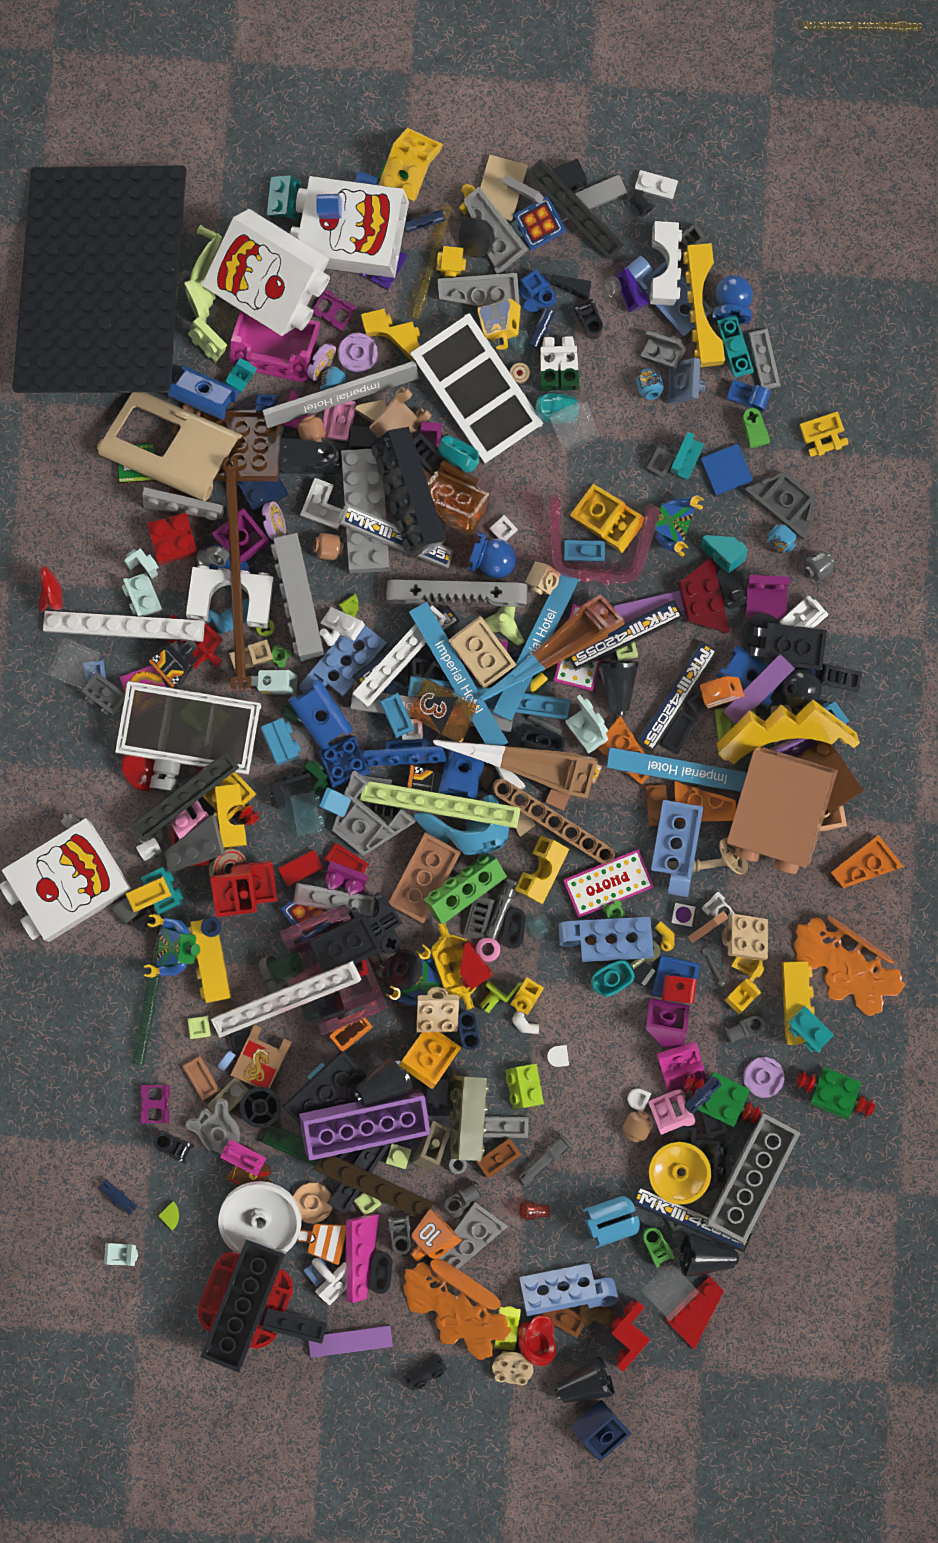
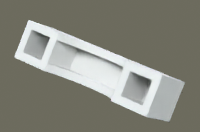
[650,221,682,306]

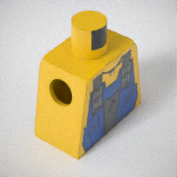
[478,299,521,350]

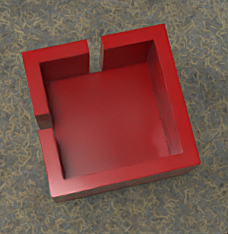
[147,513,198,566]

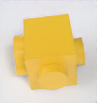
[436,246,466,278]
[510,977,544,1015]

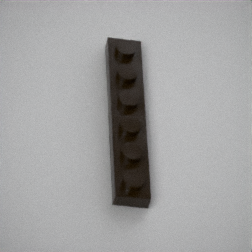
[314,1156,434,1220]

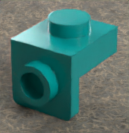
[225,358,257,393]

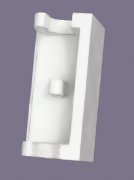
[779,595,828,628]

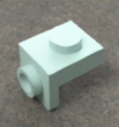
[104,1243,138,1266]

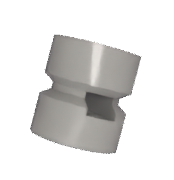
[150,759,181,792]

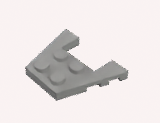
[332,771,416,856]

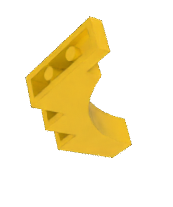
[717,700,860,764]

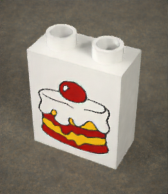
[290,176,409,278]
[202,209,330,336]
[0,818,132,942]

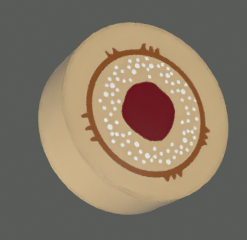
[510,363,530,384]

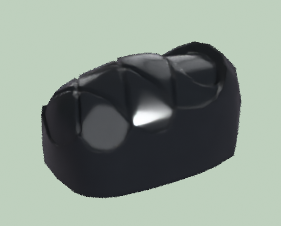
[520,726,565,752]

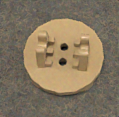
[492,1351,534,1385]

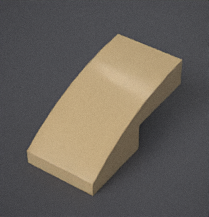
[229,640,273,670]

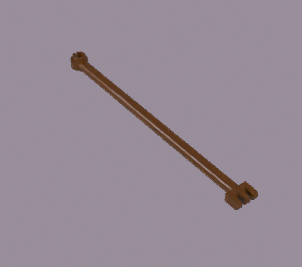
[222,456,252,692]

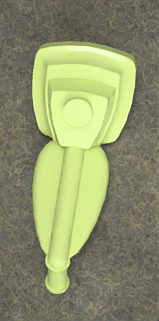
[184,225,222,323]

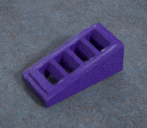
[615,268,650,313]

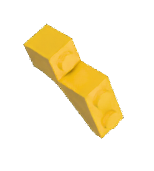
[361,309,426,365]

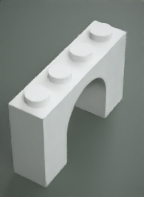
[186,565,274,629]

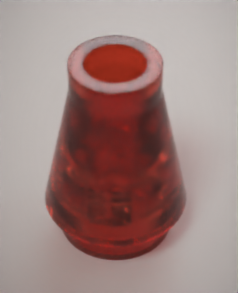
[519,1200,550,1221]

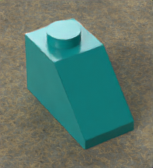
[701,535,748,574]

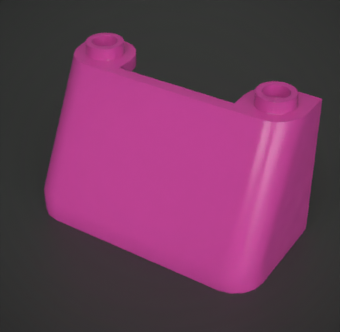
[230,311,320,382]

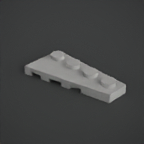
[464,187,529,274]
[438,273,519,307]
[142,487,224,520]
[429,1202,508,1277]

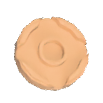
[293,1182,332,1224]

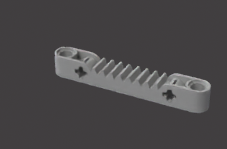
[386,580,527,607]

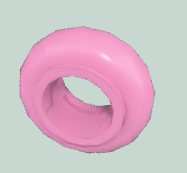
[475,937,500,962]

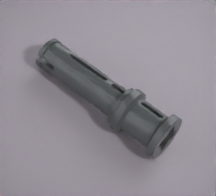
[485,878,518,940]
[518,1133,574,1186]

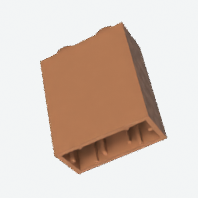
[727,746,838,874]

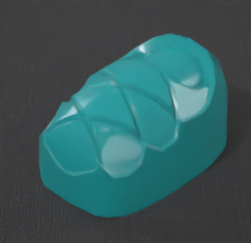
[535,393,578,423]
[438,436,479,473]
[590,960,635,997]

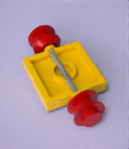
[195,766,260,826]

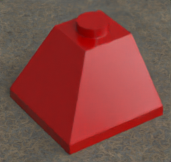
[460,942,494,990]

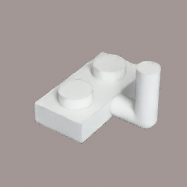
[319,607,365,646]
[312,1258,347,1305]

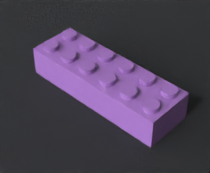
[299,1088,431,1160]

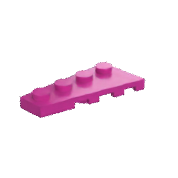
[346,1213,380,1303]

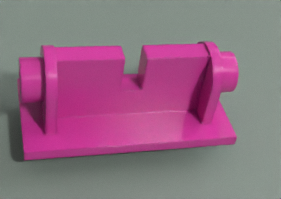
[220,1139,266,1176]

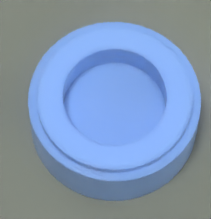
[218,1051,236,1072]

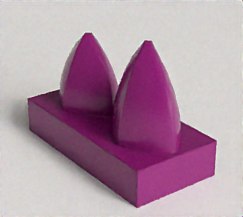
[324,861,369,895]

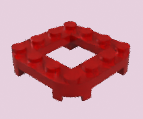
[198,1251,293,1349]

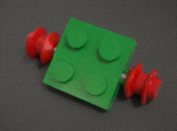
[795,1067,875,1120]
[683,1072,762,1127]

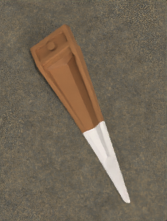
[433,740,598,798]

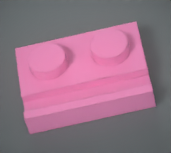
[322,401,357,442]

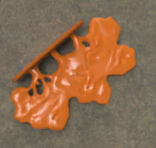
[794,916,905,1016]
[403,1259,511,1360]

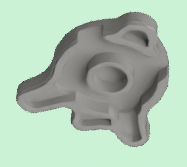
[185,1099,240,1155]

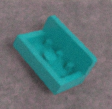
[267,175,302,220]

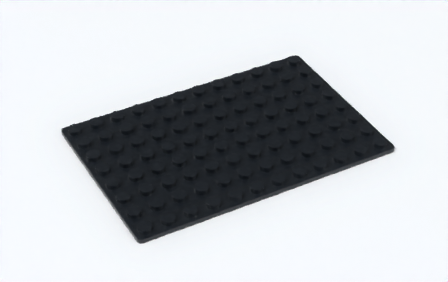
[12,165,187,393]

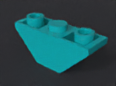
[717,315,754,378]

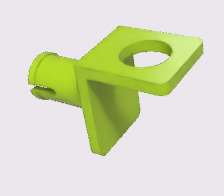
[479,981,522,1013]

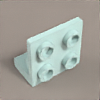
[565,695,608,754]

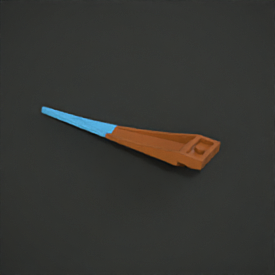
[480,594,624,701]

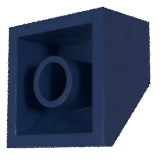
[236,476,289,515]
[571,1399,632,1461]

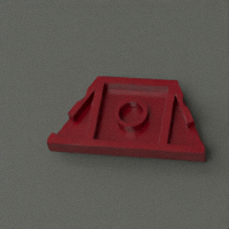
[678,558,730,634]

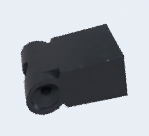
[278,438,342,475]

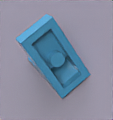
[319,788,351,817]

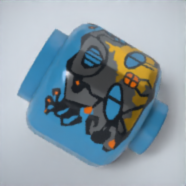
[320,367,346,391]
[636,368,664,400]
[766,525,796,554]

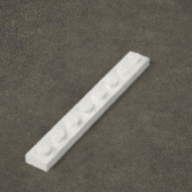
[43,611,205,642]
[211,961,361,1037]

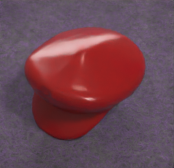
[39,566,63,612]
[121,745,166,791]
[518,1315,556,1366]

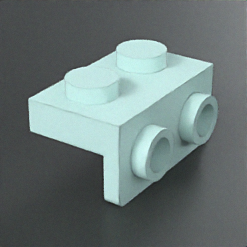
[124,548,159,579]

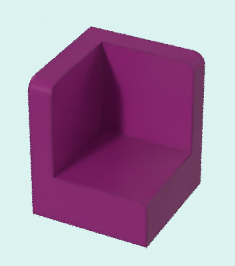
[421,422,442,450]

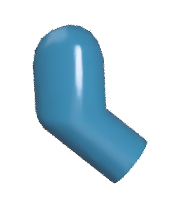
[205,610,229,634]

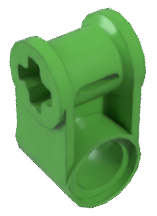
[742,408,770,449]
[642,1226,675,1268]

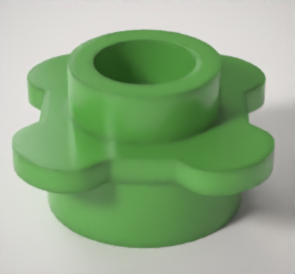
[269,644,291,668]
[602,900,625,919]

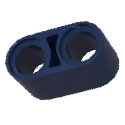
[458,1011,480,1050]

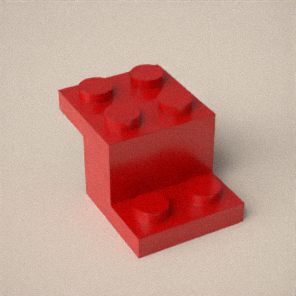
[210,861,278,917]
[609,1299,650,1372]

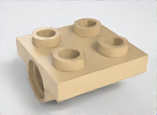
[722,914,768,960]
[416,987,459,1032]

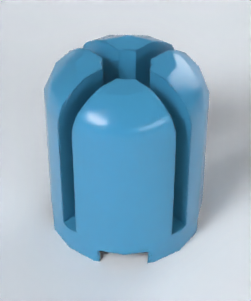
[582,1196,640,1248]

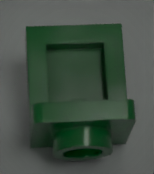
[304,760,329,793]

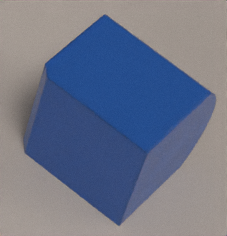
[316,194,342,219]

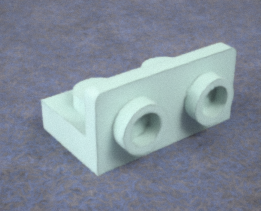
[122,572,162,617]

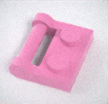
[170,800,209,839]
[648,1089,695,1135]

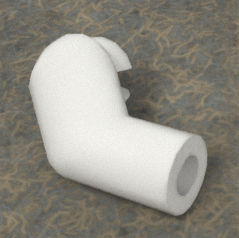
[512,1011,539,1034]

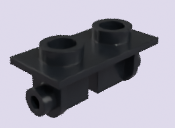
[403,1354,448,1391]

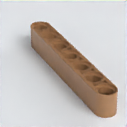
[492,779,614,864]

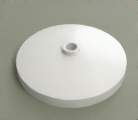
[218,1181,302,1253]

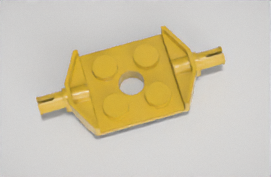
[431,922,477,1010]

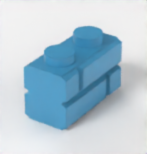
[260,718,301,766]

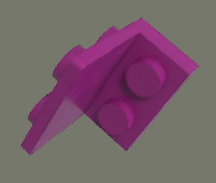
[746,575,790,620]

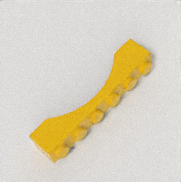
[683,243,725,367]

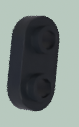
[503,908,526,949]
[370,1252,393,1294]

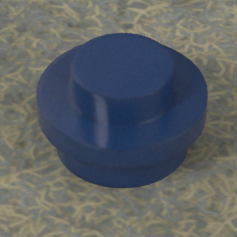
[201,917,221,937]

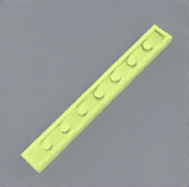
[360,781,521,829]

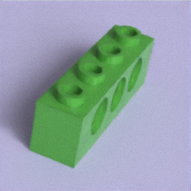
[423,852,507,924]

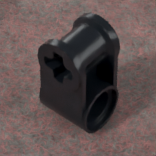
[573,299,603,340]
[153,1132,195,1164]

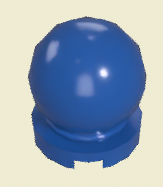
[712,275,753,325]
[467,532,517,579]

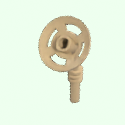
[667,837,748,874]

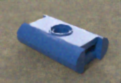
[168,366,239,420]
[716,645,781,709]
[288,679,353,750]
[438,737,486,800]

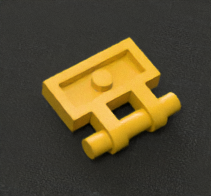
[799,412,848,457]

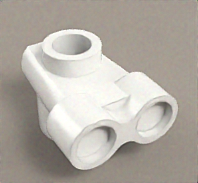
[702,892,735,926]

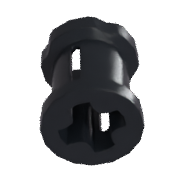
[629,190,655,217]
[132,907,156,933]

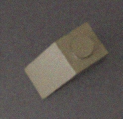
[412,1121,451,1171]

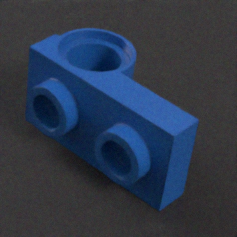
[726,379,771,413]

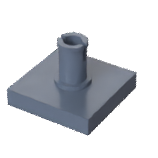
[667,358,706,405]

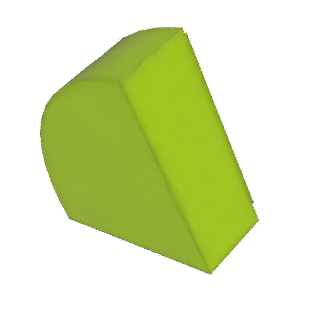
[339,594,359,617]
[158,1201,179,1231]

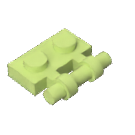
[188,317,227,363]

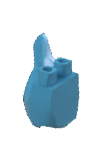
[414,795,509,855]

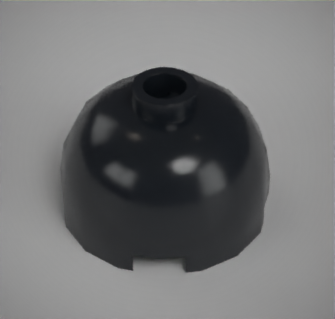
[780,669,822,709]
[240,1087,281,1128]

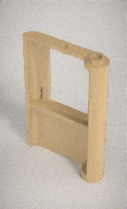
[97,392,242,501]

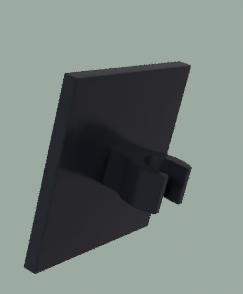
[301,990,346,1026]

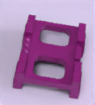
[312,289,356,331]
[141,1085,170,1123]

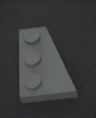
[165,815,225,872]

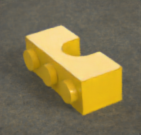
[212,784,247,848]
[515,836,569,904]

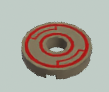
[209,847,247,877]

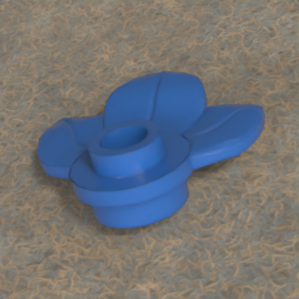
[518,274,556,312]

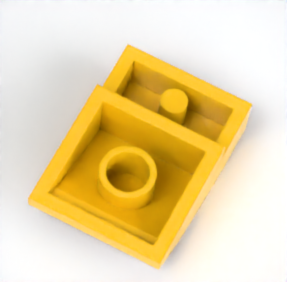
[570,484,646,553]

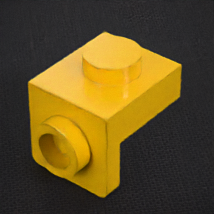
[731,956,764,982]
[725,978,761,1014]

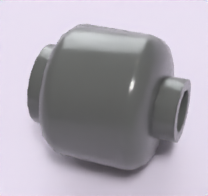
[804,551,835,581]

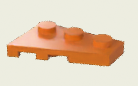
[596,715,649,786]
[674,781,736,822]
[830,835,904,889]

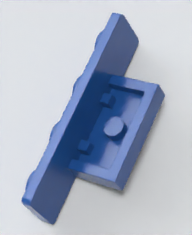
[363,739,446,767]

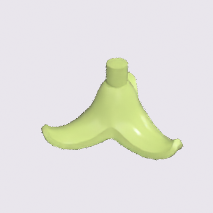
[483,606,525,646]

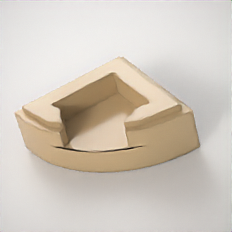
[516,812,536,837]

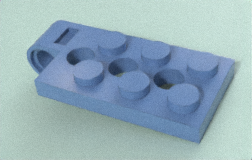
[625,256,713,338]
[298,625,387,697]
[651,800,703,897]
[558,917,654,962]
[519,1263,619,1316]

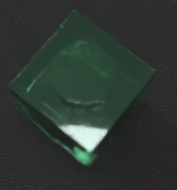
[268,951,306,983]

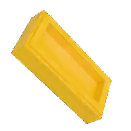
[126,877,172,912]

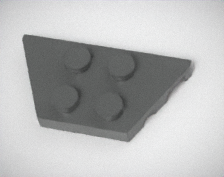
[745,471,816,540]

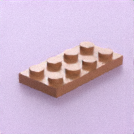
[389,832,461,923]

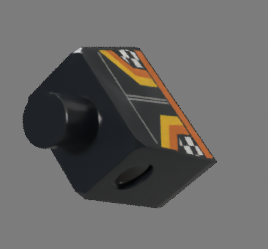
[148,640,197,689]
[407,764,442,793]

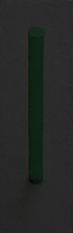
[132,913,172,1066]

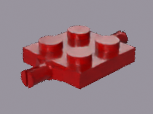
[166,614,224,669]

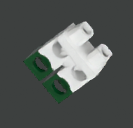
[540,337,579,391]

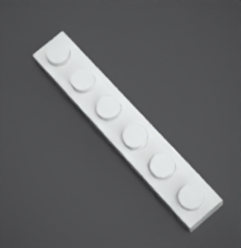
[352,606,447,708]

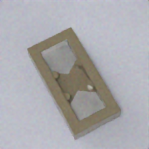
[207,1077,249,1113]

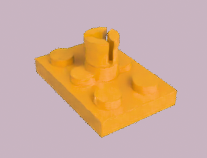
[399,1032,461,1089]

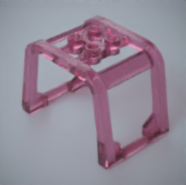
[548,494,660,585]
[279,904,388,1036]

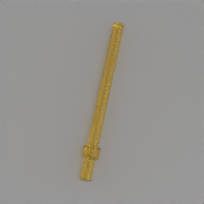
[803,20,922,33]
[411,205,452,319]

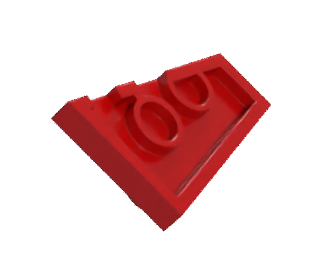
[665,1276,724,1350]

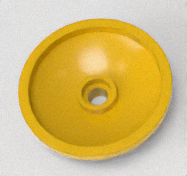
[649,1142,711,1204]

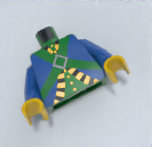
[644,495,704,557]
[144,914,200,978]
[386,945,442,1007]

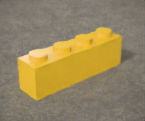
[188,920,231,1003]
[781,961,814,1045]

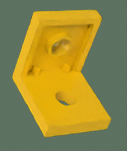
[378,128,443,201]

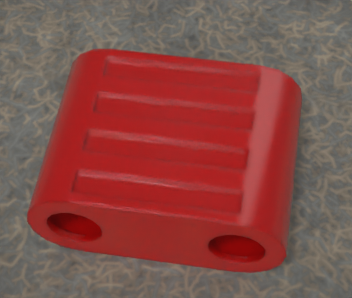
[661,975,697,1004]

